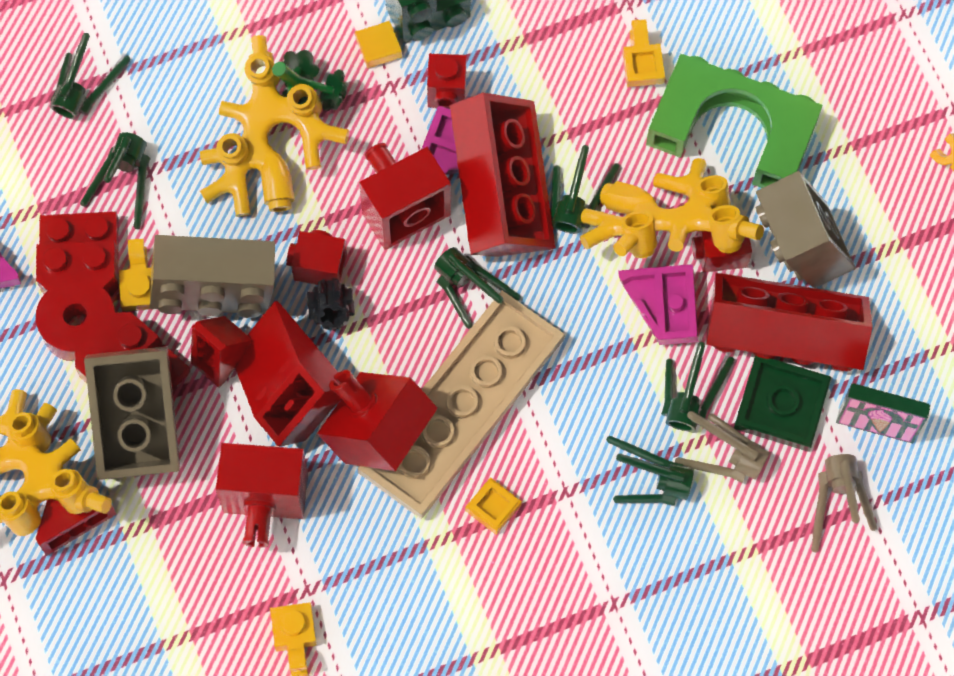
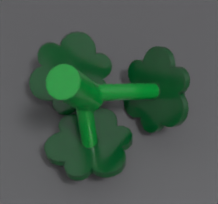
[272,49,347,111]

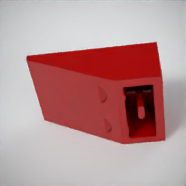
[235,301,341,447]

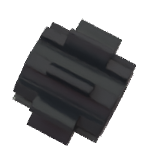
[307,278,355,330]

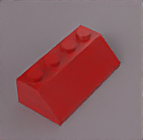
[450,92,556,257]
[706,272,873,371]

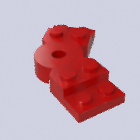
[35,211,191,390]

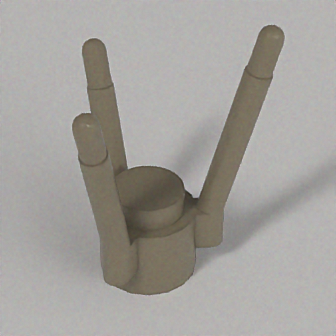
[675,411,770,483]
[811,454,877,553]

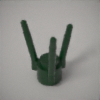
[49,32,131,120]
[80,132,151,229]
[550,145,620,234]
[434,247,521,329]
[661,342,735,432]
[606,436,694,506]

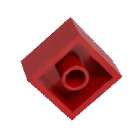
[359,143,451,250]
[317,370,438,471]
[215,443,308,548]

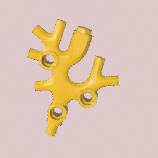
[200,35,350,217]
[580,158,764,259]
[0,389,112,536]

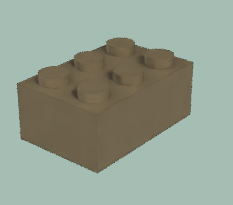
[755,171,856,288]
[150,235,275,318]
[84,346,180,480]

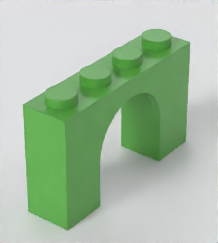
[646,53,823,188]

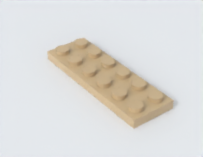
[357,291,565,520]

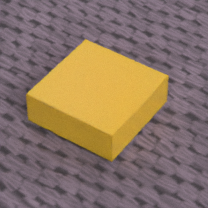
[355,21,402,69]
[465,477,522,535]

